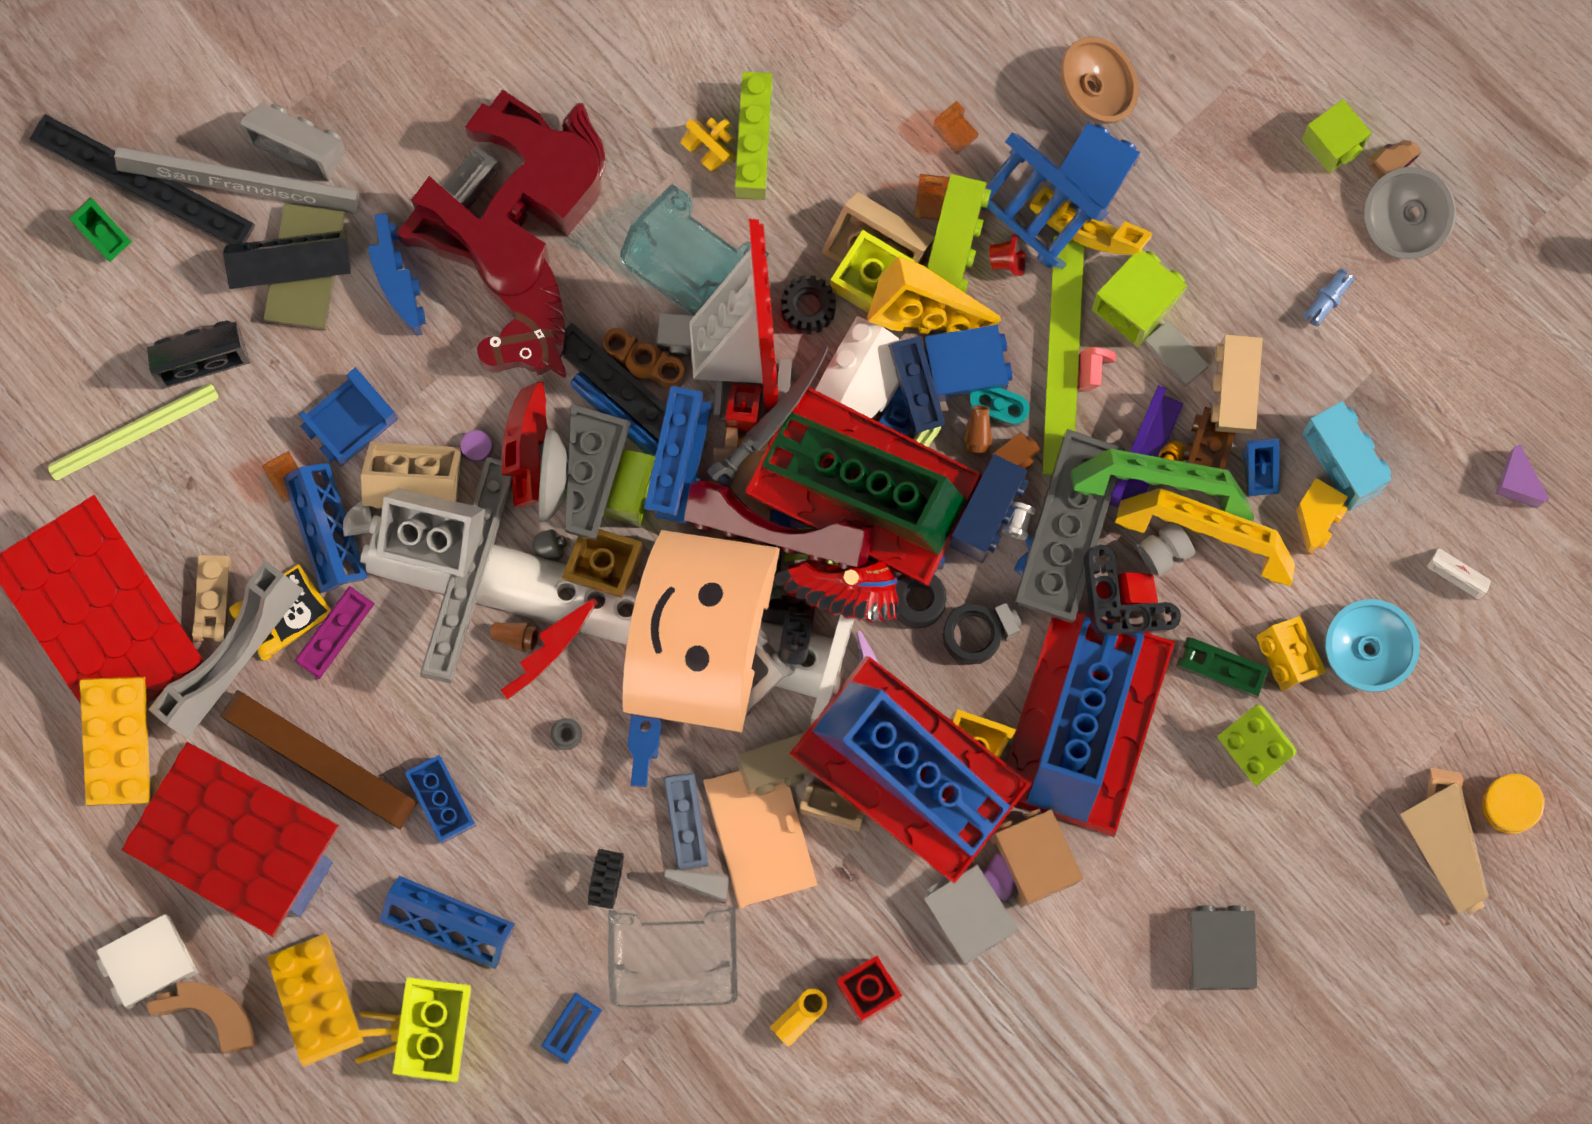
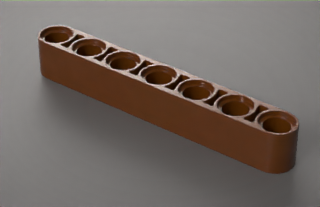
[220,690,417,830]

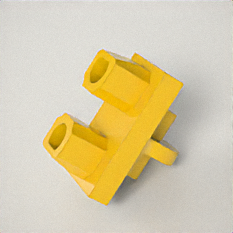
[680,118,737,172]

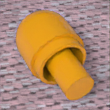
[1159,441,1186,462]

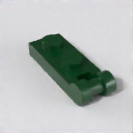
[1176,637,1269,698]

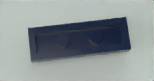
[888,336,946,434]

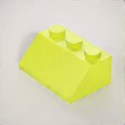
[393,977,471,1084]

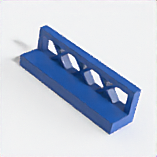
[283,463,367,593]
[380,876,515,969]

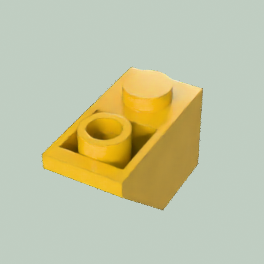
[1296,478,1348,554]

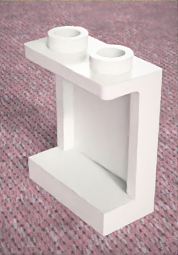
[96,914,199,1009]

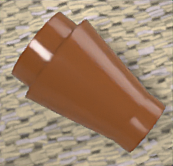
[962,405,993,453]
[490,622,539,653]

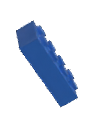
[405,754,476,844]

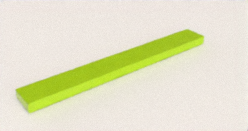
[1042,236,1084,476]

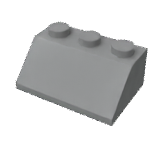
[240,103,346,181]
[377,488,485,577]

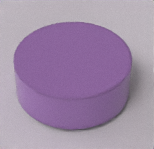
[461,430,493,463]

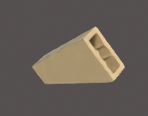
[1400,782,1489,915]

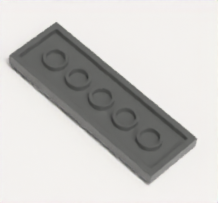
[1013,429,1125,623]

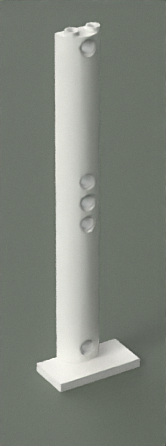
[360,515,855,725]

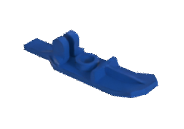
[627,714,662,787]

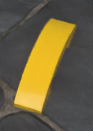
[1030,187,1152,255]

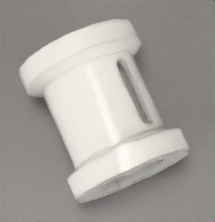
[1002,502,1036,540]

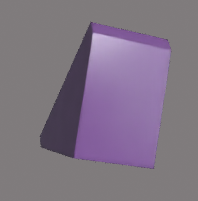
[1496,445,1549,508]

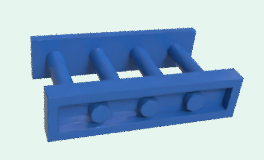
[981,132,1110,269]
[644,386,713,524]

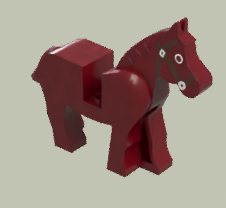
[397,89,606,378]

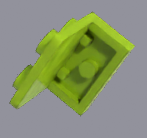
[1217,704,1296,787]

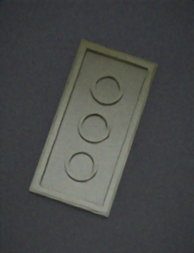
[264,203,345,330]

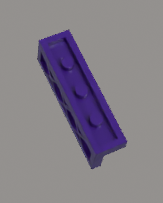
[1109,385,1184,508]

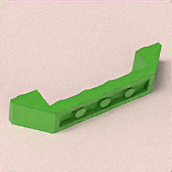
[1070,448,1254,522]

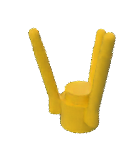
[355,1011,401,1064]

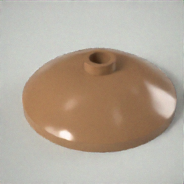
[1060,37,1139,124]

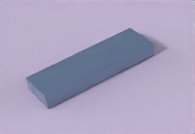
[663,773,709,871]

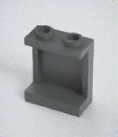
[1188,905,1257,990]

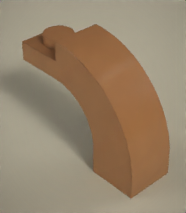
[147,982,257,1054]

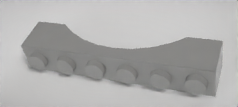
[148,560,304,739]

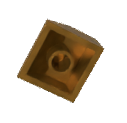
[562,529,642,598]

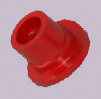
[989,234,1026,277]

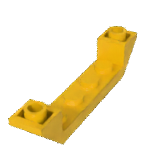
[1115,488,1295,587]

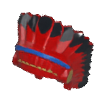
[773,559,899,622]

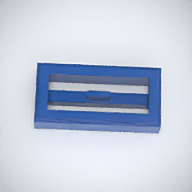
[541,992,603,1064]

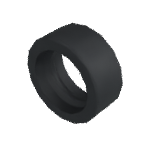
[942,603,1003,665]

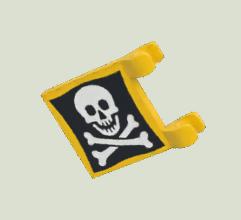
[229,564,331,661]

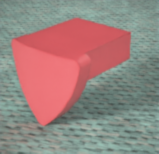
[1077,347,1116,392]

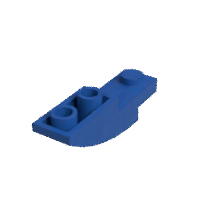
[368,213,426,336]

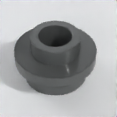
[551,718,582,750]

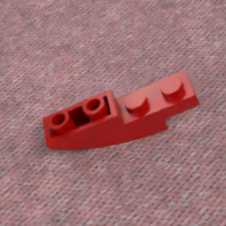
[501,381,548,507]

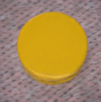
[1482,774,1544,834]

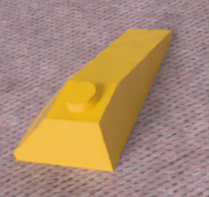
[867,256,1001,334]

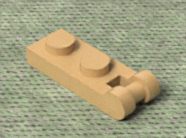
[192,555,231,642]

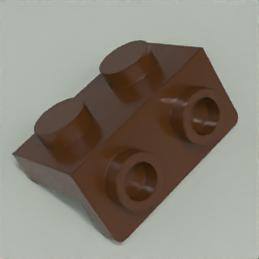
[1183,407,1236,470]

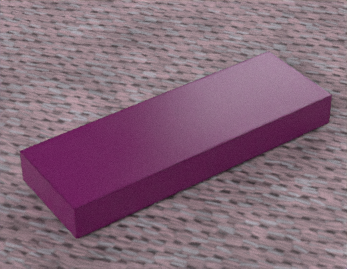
[294,586,375,679]

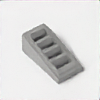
[665,869,729,903]

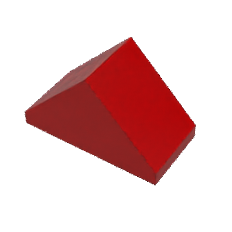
[725,382,762,432]
[1096,572,1158,605]

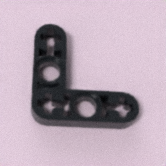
[1084,545,1181,636]
[761,593,815,665]

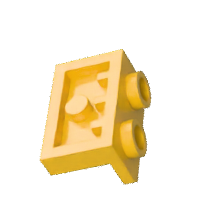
[1256,616,1326,692]

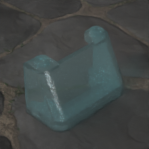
[620,184,769,316]

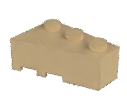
[1211,335,1263,434]

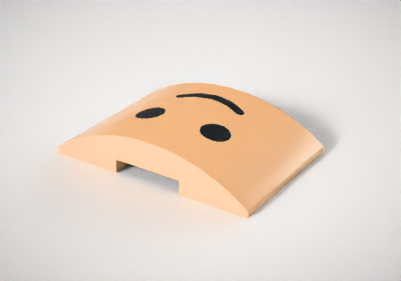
[623,530,780,733]

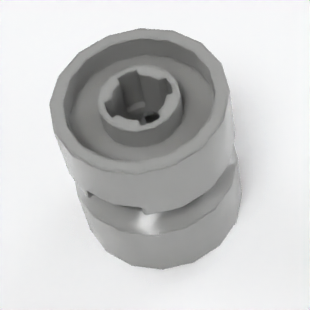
[1136,522,1195,578]

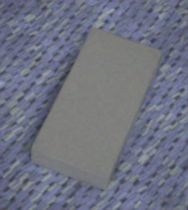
[1144,321,1209,387]

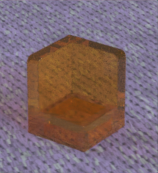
[933,101,978,155]
[914,174,950,220]
[262,451,299,504]

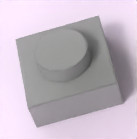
[994,603,1022,641]

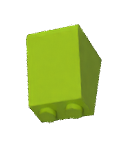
[1091,250,1188,348]
[566,449,655,528]

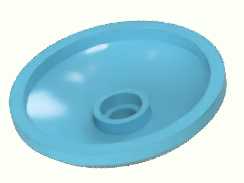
[1325,599,1420,692]

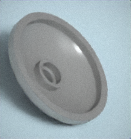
[1365,167,1456,259]
[539,429,569,522]

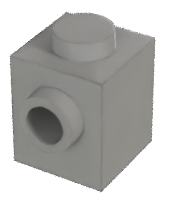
[657,313,694,357]

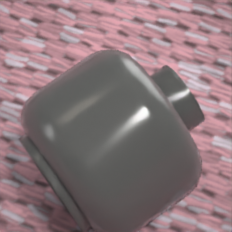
[533,529,567,561]

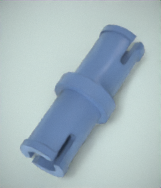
[1303,268,1355,327]

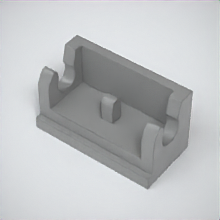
[443,145,500,209]

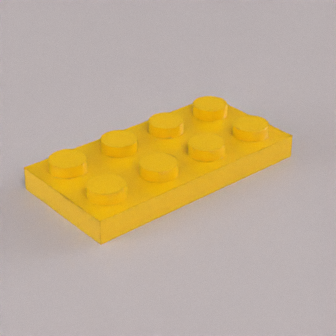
[80,677,151,805]
[267,933,363,1066]

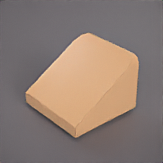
[1426,768,1463,799]

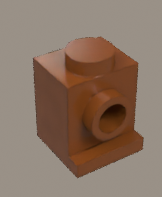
[991,432,1040,470]

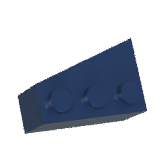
[950,454,1029,563]

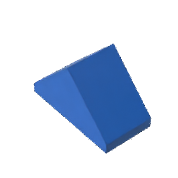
[1242,438,1280,496]

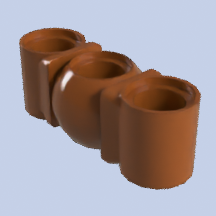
[603,328,685,391]

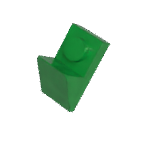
[68,197,132,262]

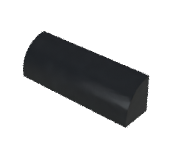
[223,230,351,289]

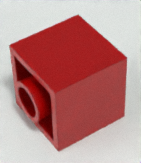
[836,955,903,1024]

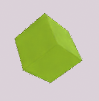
[1301,99,1372,174]

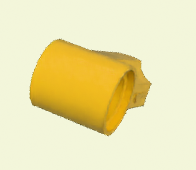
[769,989,828,1047]

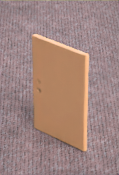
[703,771,818,909]

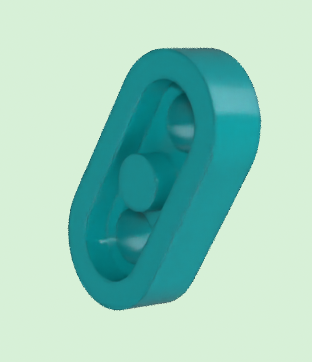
[969,388,1030,427]

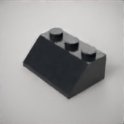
[147,320,250,389]

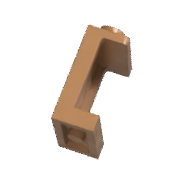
[990,809,1084,908]

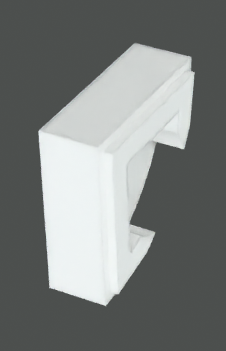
[343,501,373,537]

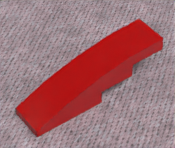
[500,598,597,700]

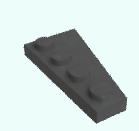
[565,404,631,541]

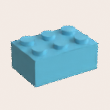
[1302,401,1392,511]

